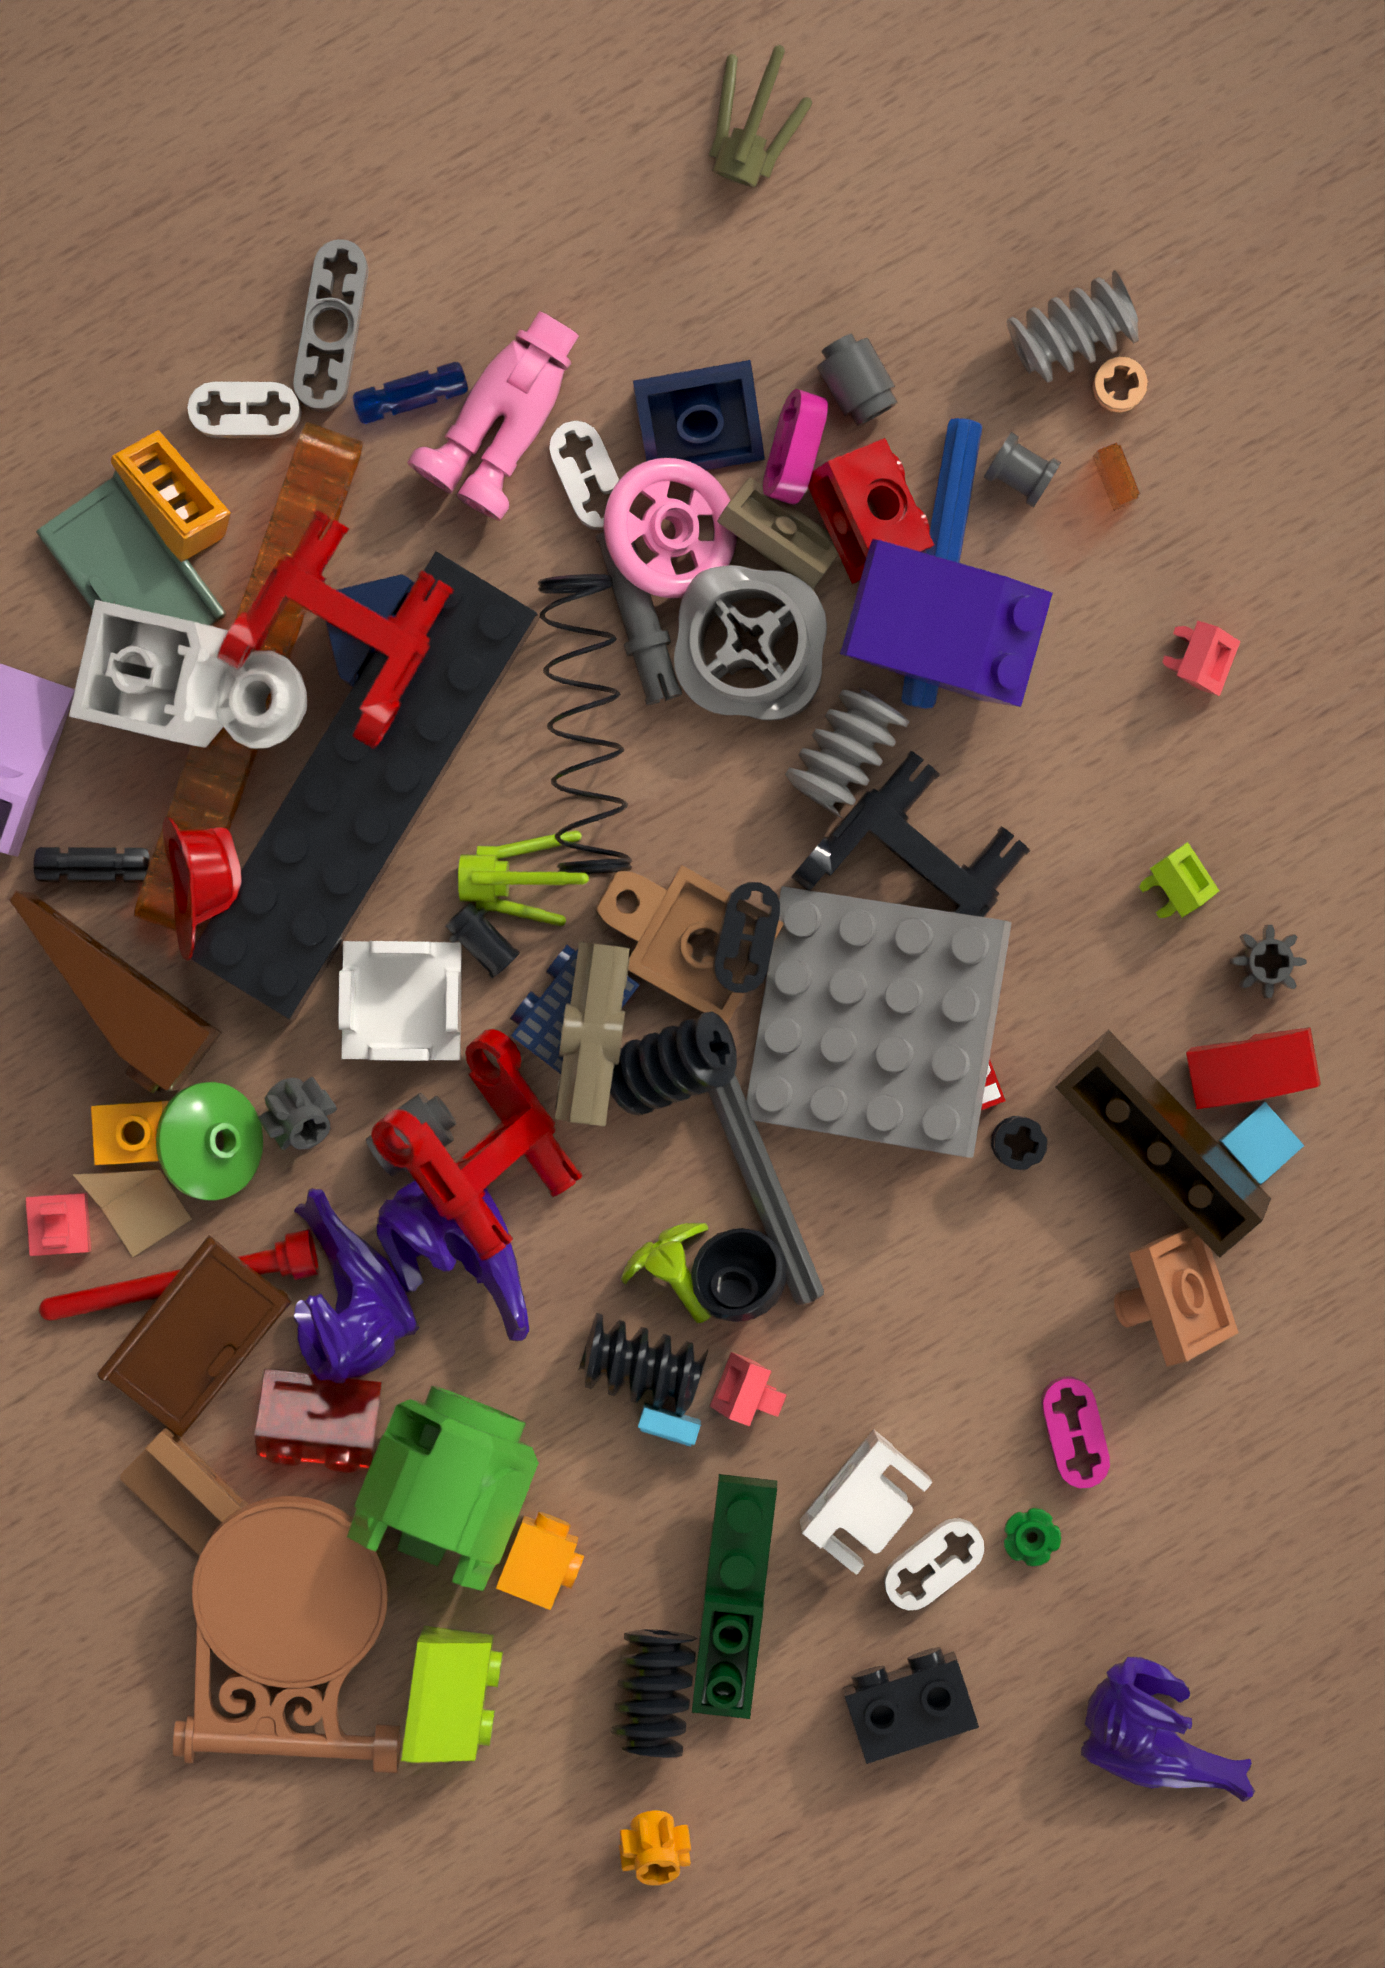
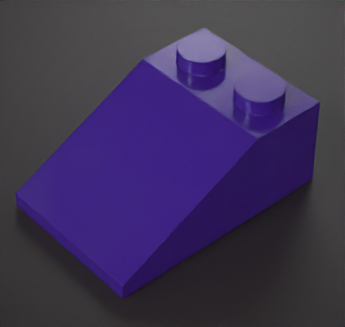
[840,539,1053,707]

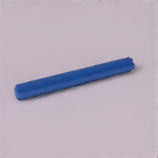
[901,418,982,709]

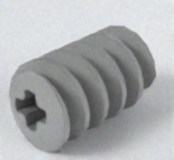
[1006,270,1139,383]
[785,687,909,819]

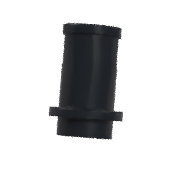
[445,902,520,978]

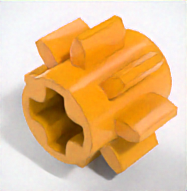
[619,1810,691,1885]

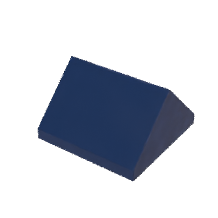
[633,360,765,470]
[326,574,414,688]

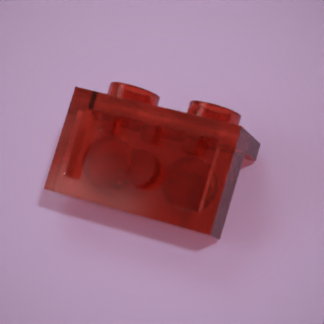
[254,1369,382,1473]

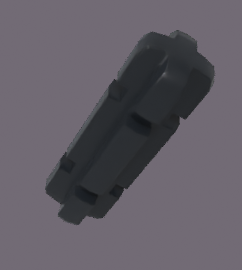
[33,847,151,883]

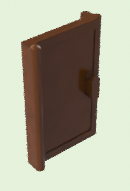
[97,1235,292,1437]

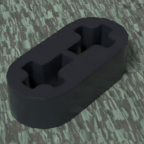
[713,882,780,993]

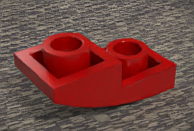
[1186,1027,1321,1109]

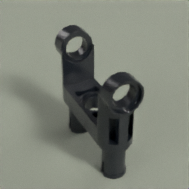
[791,751,1030,917]

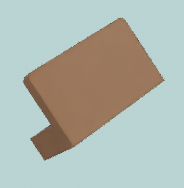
[120,1427,249,1556]

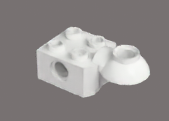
[69,600,307,748]

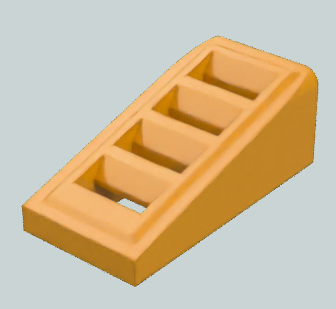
[111,430,231,562]

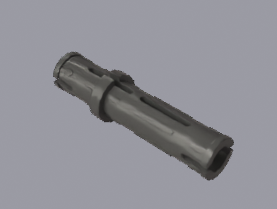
[595,532,683,705]

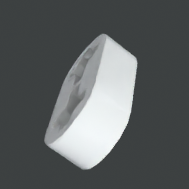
[187,382,302,438]
[549,421,619,531]
[884,1518,984,1611]

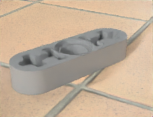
[293,239,369,412]

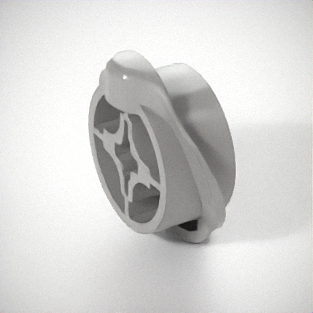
[674,565,827,720]

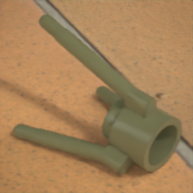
[709,45,812,187]

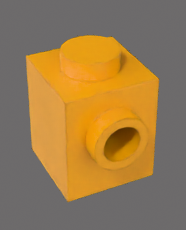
[91,1100,169,1165]
[496,1512,584,1610]

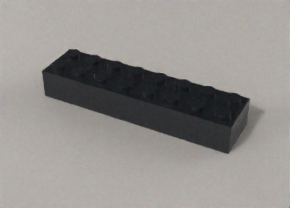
[191,551,540,1019]

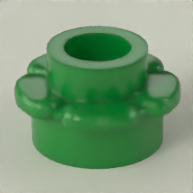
[1004,1508,1061,1567]

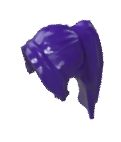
[376,1181,529,1341]
[294,1188,419,1383]
[1081,1657,1255,1802]

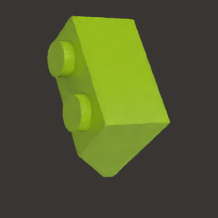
[401,1625,503,1763]

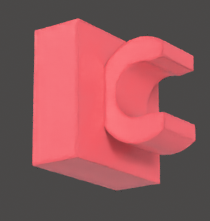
[1162,621,1240,696]
[26,1193,91,1256]
[710,1352,787,1426]

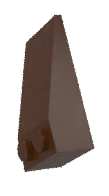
[10,890,222,1093]

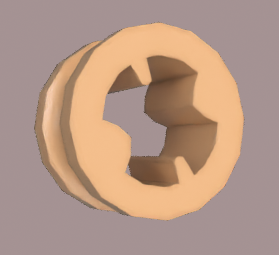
[1092,356,1148,413]

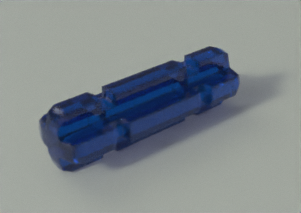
[353,362,468,424]

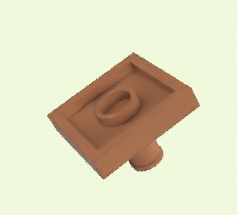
[1114,1225,1239,1367]

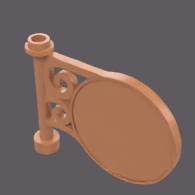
[173,1496,401,1773]

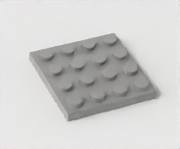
[746,886,1012,1158]

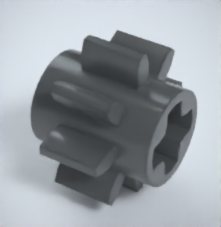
[1230,925,1307,998]
[258,1077,337,1150]

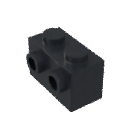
[843,1647,979,1764]

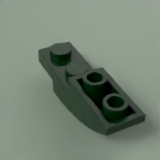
[691,1474,778,1719]

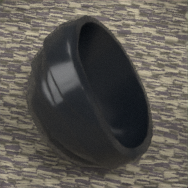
[691,1228,786,1322]

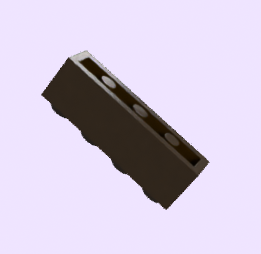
[1055,1029,1271,1258]

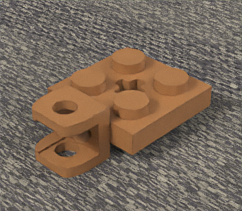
[596,865,784,1024]

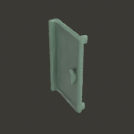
[36,471,226,626]

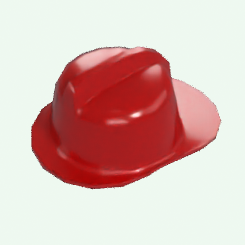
[163,817,241,961]

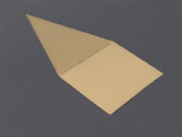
[73,1170,192,1257]

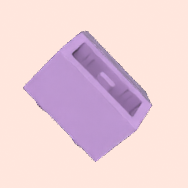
[0,664,75,857]

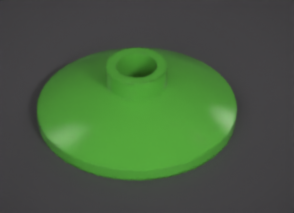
[156,1082,263,1200]

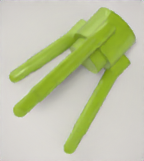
[458,831,589,926]

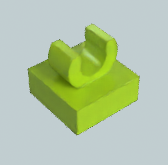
[1139,842,1220,918]

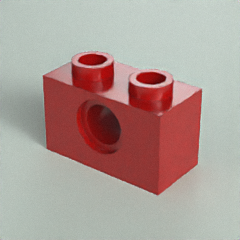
[808,438,935,585]

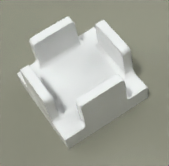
[339,941,462,1061]
[799,1429,932,1575]

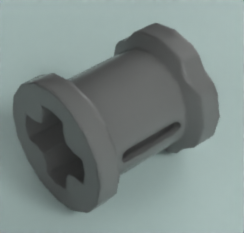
[984,432,1061,508]

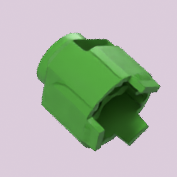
[347,1385,539,1591]

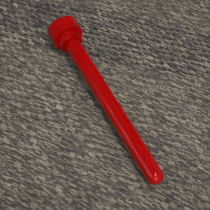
[39,1229,320,1321]

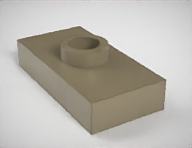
[717,477,839,589]

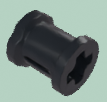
[991,1116,1048,1170]

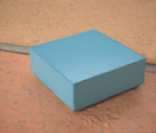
[1219,1101,1304,1185]
[638,1403,701,1447]

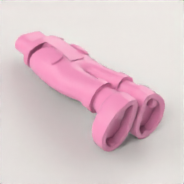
[407,311,579,521]

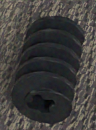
[610,1011,737,1116]
[578,1313,709,1417]
[611,1629,698,1758]

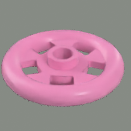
[604,458,737,598]

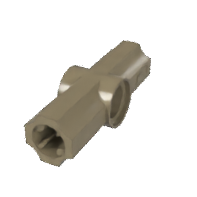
[555,942,630,1126]

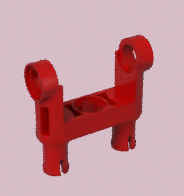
[217,509,454,749]
[371,1029,583,1261]

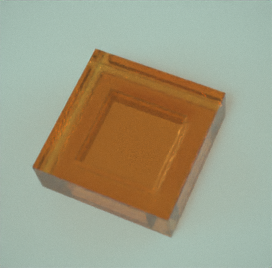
[1093,443,1140,511]

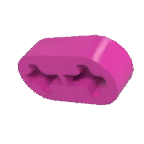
[763,389,828,505]
[1041,1376,1110,1488]

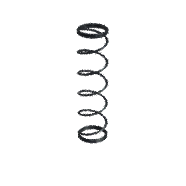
[537,574,632,874]

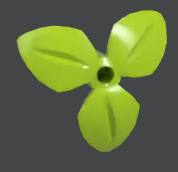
[620,1223,712,1323]

